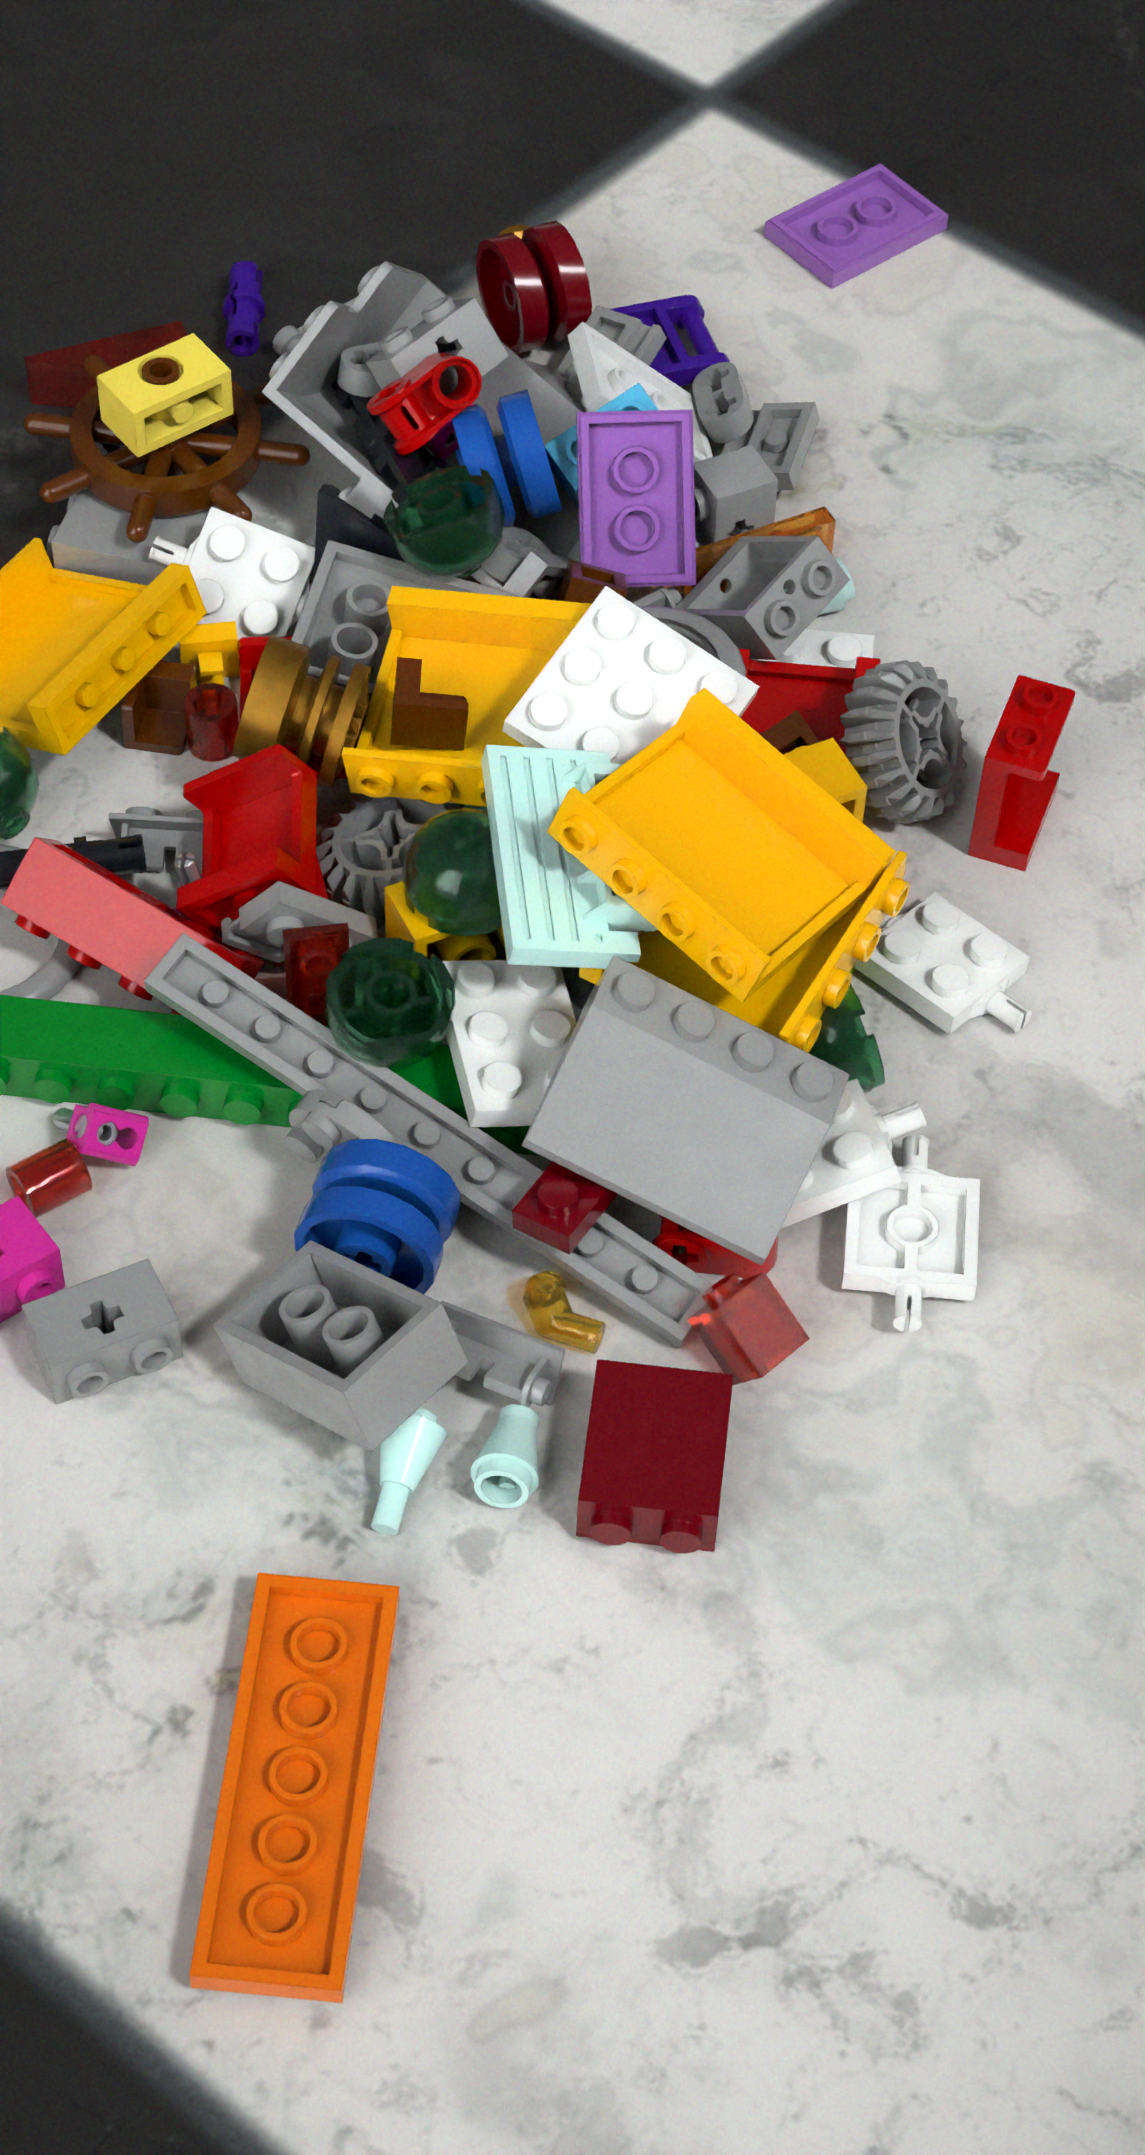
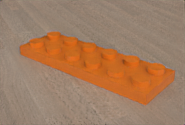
[189,1573,400,2003]

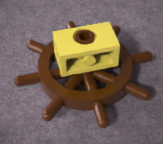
[23,333,310,543]

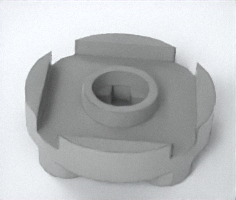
[285,1089,398,1165]

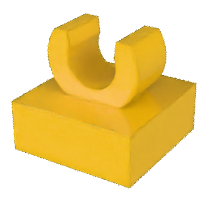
[179,621,240,696]

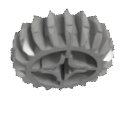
[839,660,968,824]
[316,796,481,929]

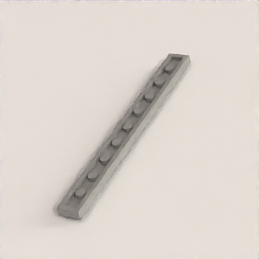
[144,933,719,1349]

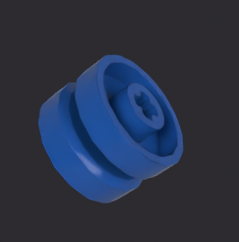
[452,389,562,533]
[294,1139,460,1294]

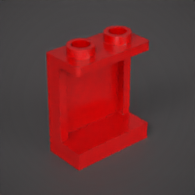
[738,648,881,757]
[968,675,1075,872]
[176,744,317,935]

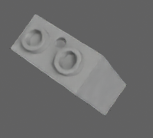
[676,536,850,660]

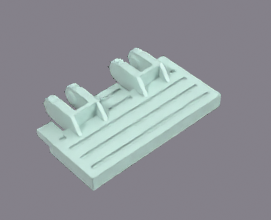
[481,744,658,969]

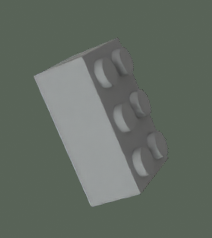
[214,1240,468,1452]

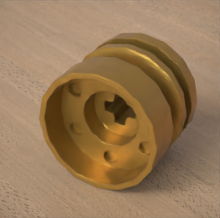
[233,634,371,789]

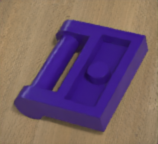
[610,295,731,386]

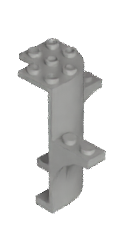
[262,261,585,600]

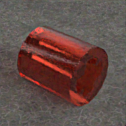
[184,683,238,762]
[6,1138,92,1218]

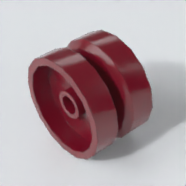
[476,220,592,355]

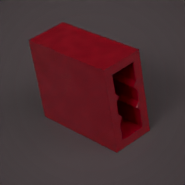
[576,1359,734,1553]

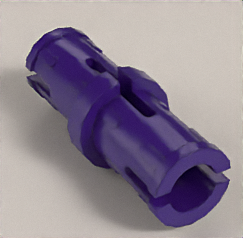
[223,261,265,357]

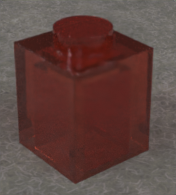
[687,1272,810,1385]

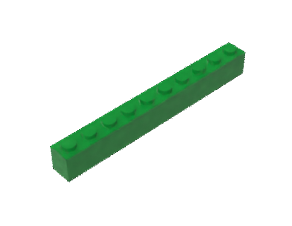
[0,995,541,1156]

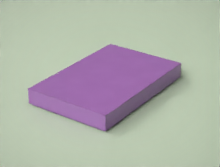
[764,163,948,289]
[576,409,696,587]

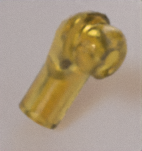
[523,1271,605,1354]

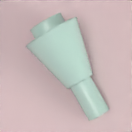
[371,1407,447,1535]

